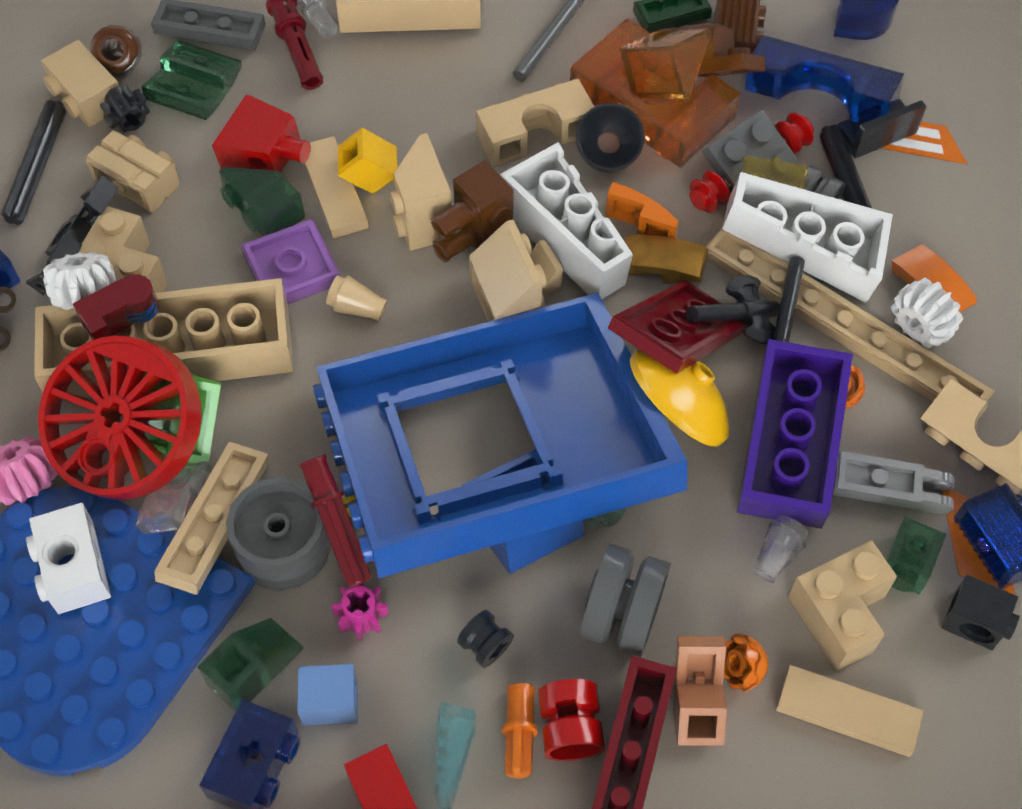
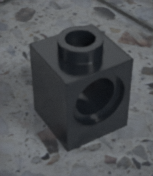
[941,575,1020,651]

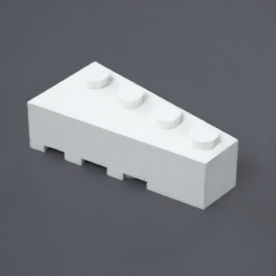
[500,142,633,299]
[722,172,893,303]

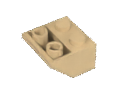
[469,219,546,321]

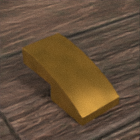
[625,234,708,283]

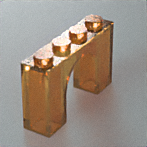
[570,18,741,168]

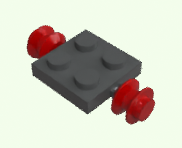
[689,109,814,213]

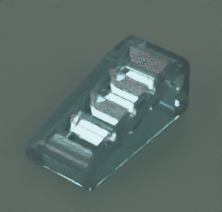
[435,702,477,809]

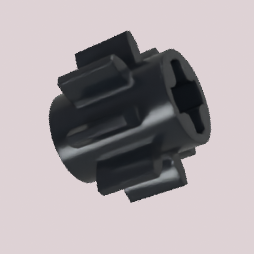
[100,84,150,132]

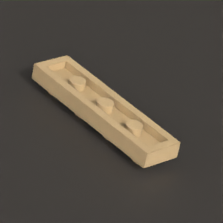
[154,442,268,595]

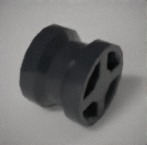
[457,610,514,668]

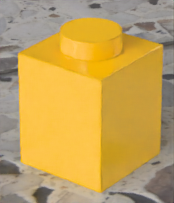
[338,127,398,194]

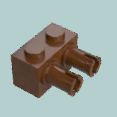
[431,160,514,263]

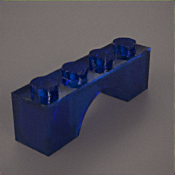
[745,35,904,123]

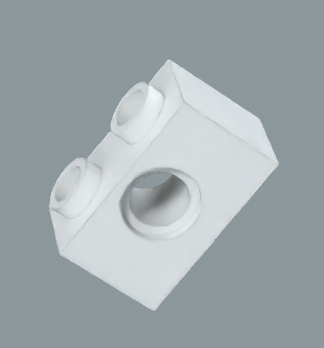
[26,503,111,614]

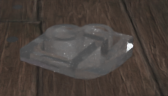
[135,461,210,534]

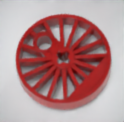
[38,336,202,500]

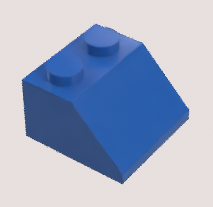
[462,449,584,574]

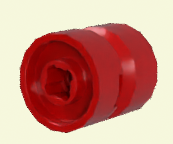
[538,679,605,761]

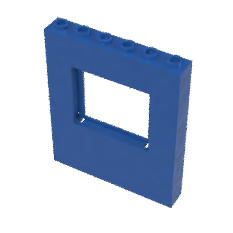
[313,293,687,578]

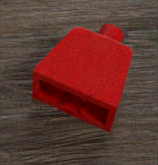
[212,94,311,178]

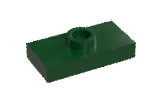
[633,0,712,36]

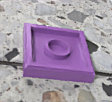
[240,218,341,304]

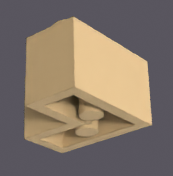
[78,206,168,293]
[788,540,897,672]

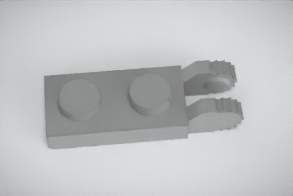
[832,451,955,515]

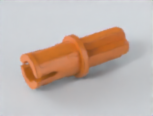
[502,683,538,779]

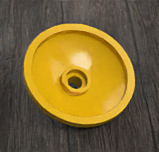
[630,349,730,447]

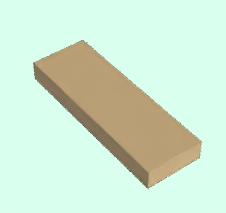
[304,136,369,239]
[776,665,924,757]

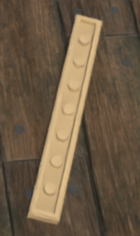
[706,228,995,403]

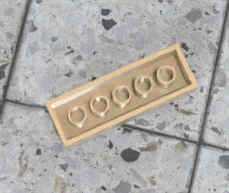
[34,278,294,400]

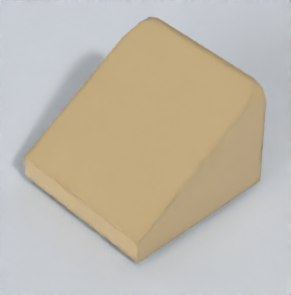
[531,239,563,297]

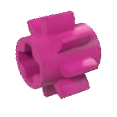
[331,583,389,640]

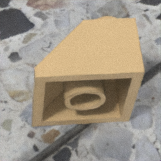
[390,133,452,251]

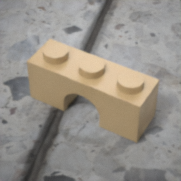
[476,78,595,167]
[920,378,1022,497]

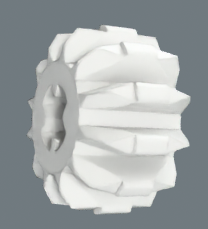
[43,252,116,310]
[890,278,963,349]

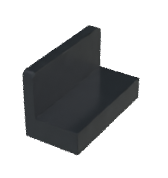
[837,99,927,159]

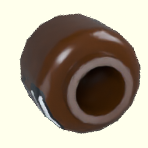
[91,25,142,74]

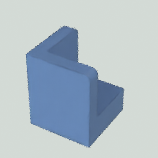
[298,664,358,726]

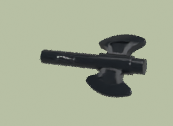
[686,275,780,345]

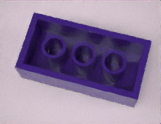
[737,339,853,529]

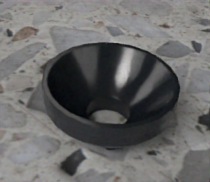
[576,103,645,173]

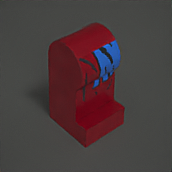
[72,274,159,340]

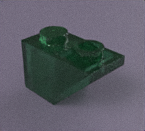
[219,167,305,236]
[197,618,303,714]

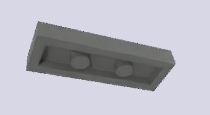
[151,0,266,50]

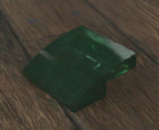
[141,40,242,120]

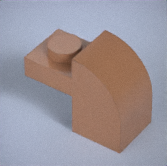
[672,636,727,746]

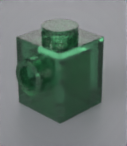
[885,516,946,595]

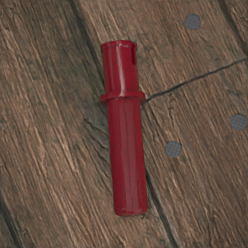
[299,454,372,587]

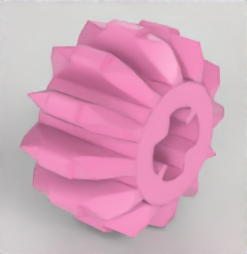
[0,436,58,506]

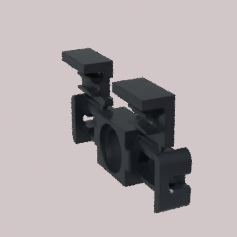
[26,176,118,295]

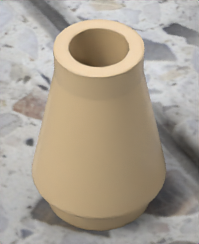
[326,275,388,322]

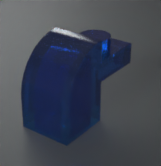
[834,0,899,40]

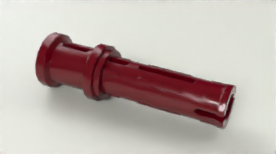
[265,0,324,90]

